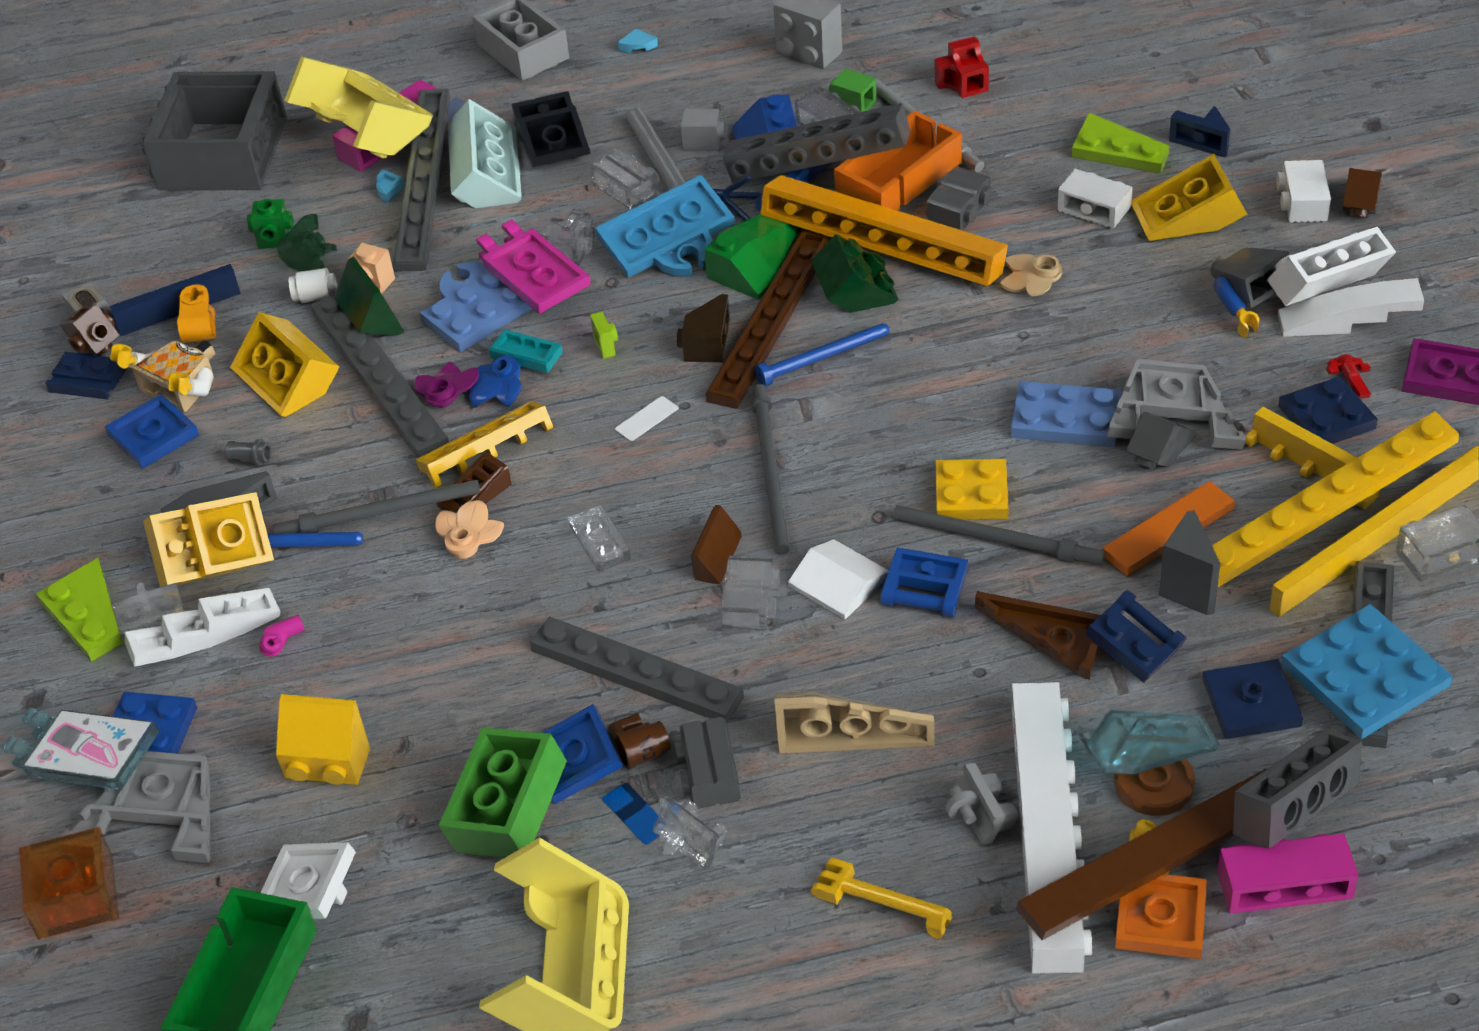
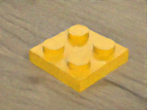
[936,459,1009,520]

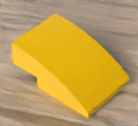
[143,492,274,589]

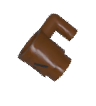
[608,713,671,770]

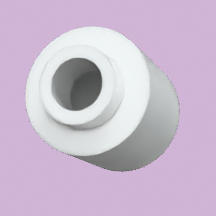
[289,268,337,303]

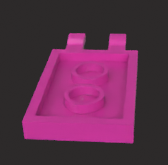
[476,219,591,314]

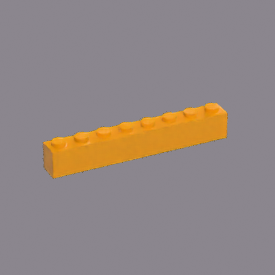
[760,175,1008,286]

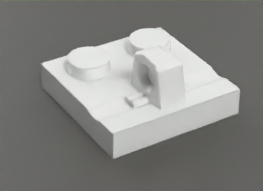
[261,842,356,919]

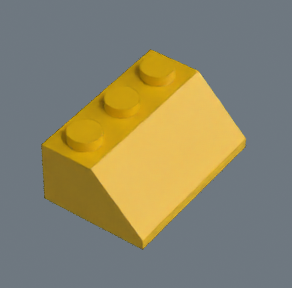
[230,312,340,417]

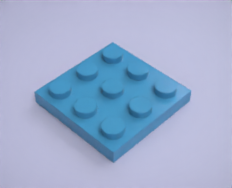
[1281,604,1453,740]

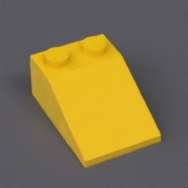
[1131,154,1248,241]

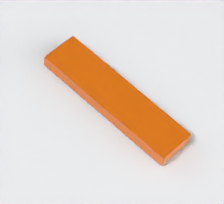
[1102,481,1235,577]

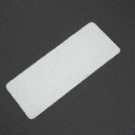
[615,396,679,441]

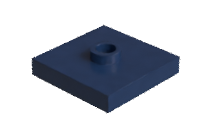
[1202,659,1303,739]

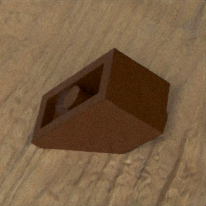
[1343,168,1382,218]

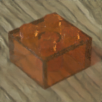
[19,827,119,940]

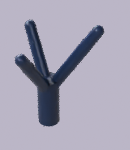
[712,175,761,221]

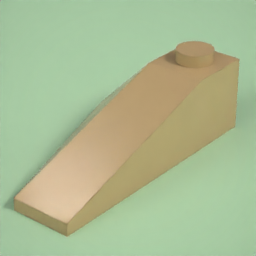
[775,691,935,754]

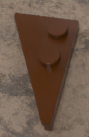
[975,591,1101,680]

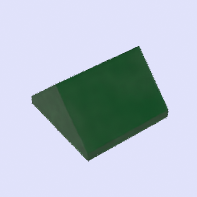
[334,256,404,335]

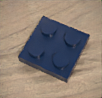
[1278,376,1378,444]

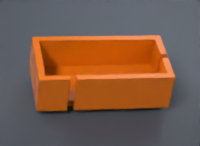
[834,110,962,211]

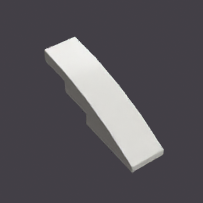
[1278,278,1424,337]
[124,588,280,667]

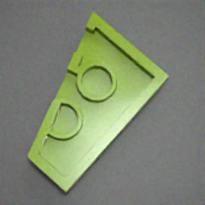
[1072,112,1170,174]
[36,557,123,662]

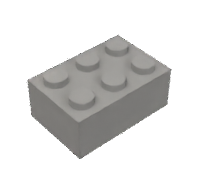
[472,0,569,81]

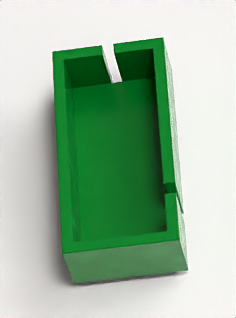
[160,887,317,1031]

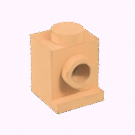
[348,243,395,293]

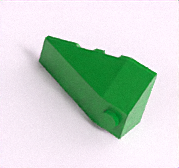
[704,214,801,300]

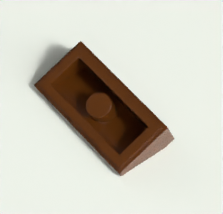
[691,505,742,584]

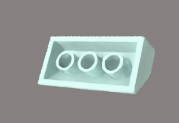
[448,99,522,208]

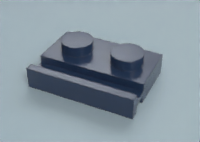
[45,352,127,400]

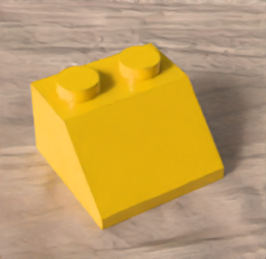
[276,694,370,785]

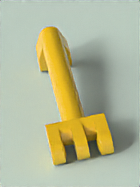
[810,858,953,939]

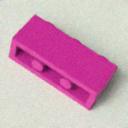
[1217,833,1359,914]

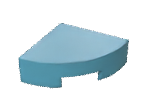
[618,29,658,53]
[376,169,406,203]

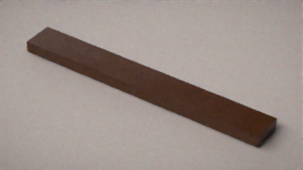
[706,230,832,409]
[1016,769,1266,941]

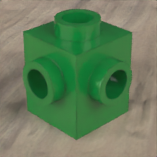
[247,199,294,249]

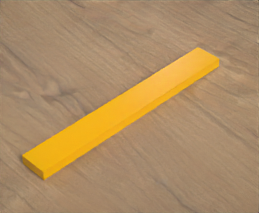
[1270,445,1479,617]

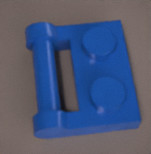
[881,547,968,618]

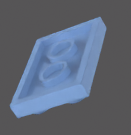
[1011,381,1122,447]

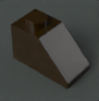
[677,294,730,362]

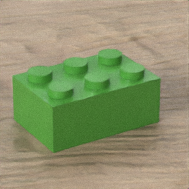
[439,727,567,858]

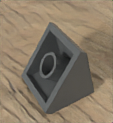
[1159,510,1220,615]

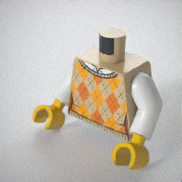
[110,340,215,413]

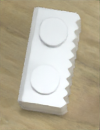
[1277,160,1331,223]
[1058,168,1132,230]

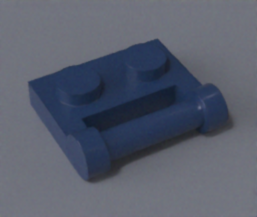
[1085,589,1187,683]

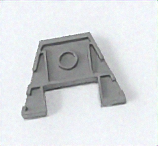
[1107,359,1246,450]
[59,750,211,863]

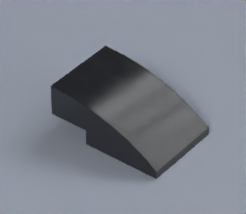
[511,91,590,167]

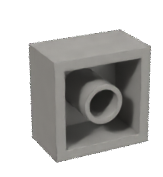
[773,0,843,69]

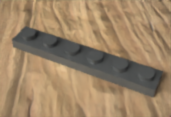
[530,616,744,723]

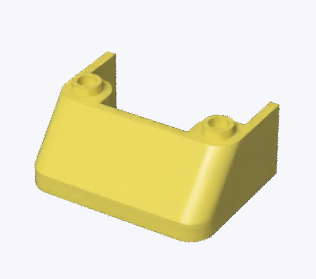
[284,56,433,158]
[479,837,629,1031]

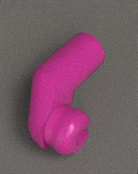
[259,615,305,657]

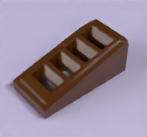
[437,452,512,513]

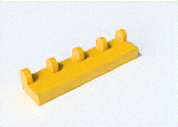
[415,401,553,488]
[1245,407,1380,510]

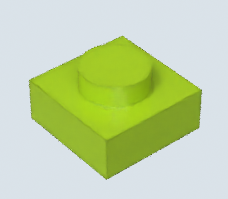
[590,311,618,359]

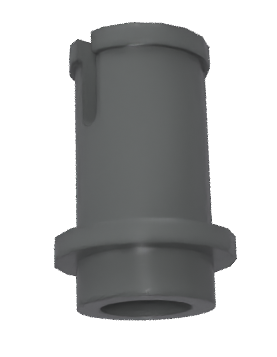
[225,439,272,466]

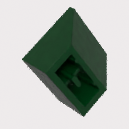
[811,234,899,313]

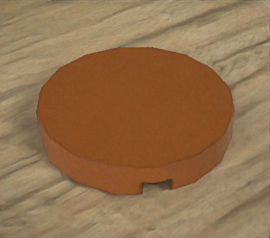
[1114,744,1195,816]

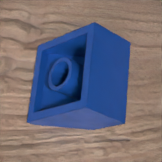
[732,94,797,140]

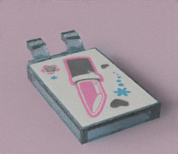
[2,708,160,790]

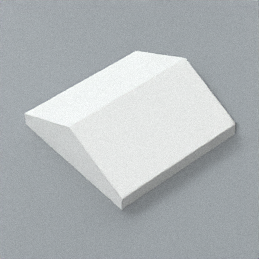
[788,539,889,620]

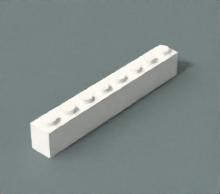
[1011,682,1092,973]

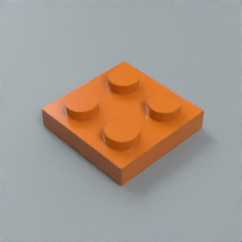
[1115,874,1207,959]

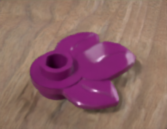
[414,362,479,408]

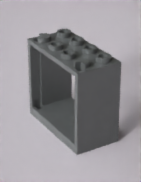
[142,71,287,190]

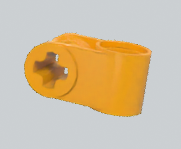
[177,284,216,344]

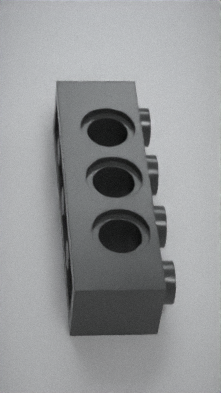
[1233,728,1362,849]

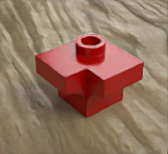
[934,36,989,98]

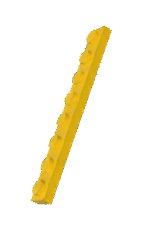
[1212,411,1459,588]

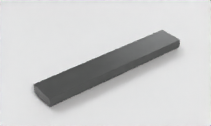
[1346,561,1394,748]

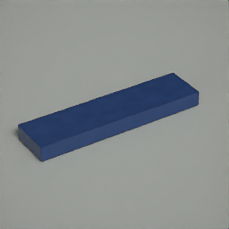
[109,264,241,336]

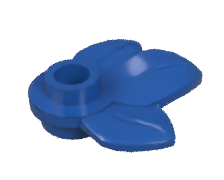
[469,355,522,408]

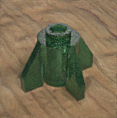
[278,213,337,272]

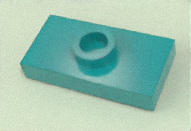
[489,329,563,374]

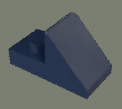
[1169,106,1231,158]

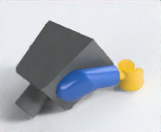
[1211,247,1306,338]

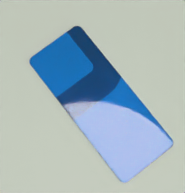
[602,783,670,845]

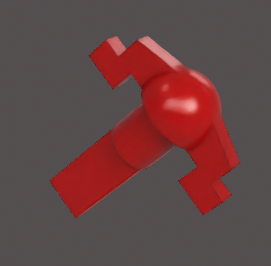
[1326,354,1371,398]

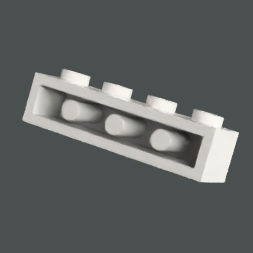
[1267,227,1396,306]

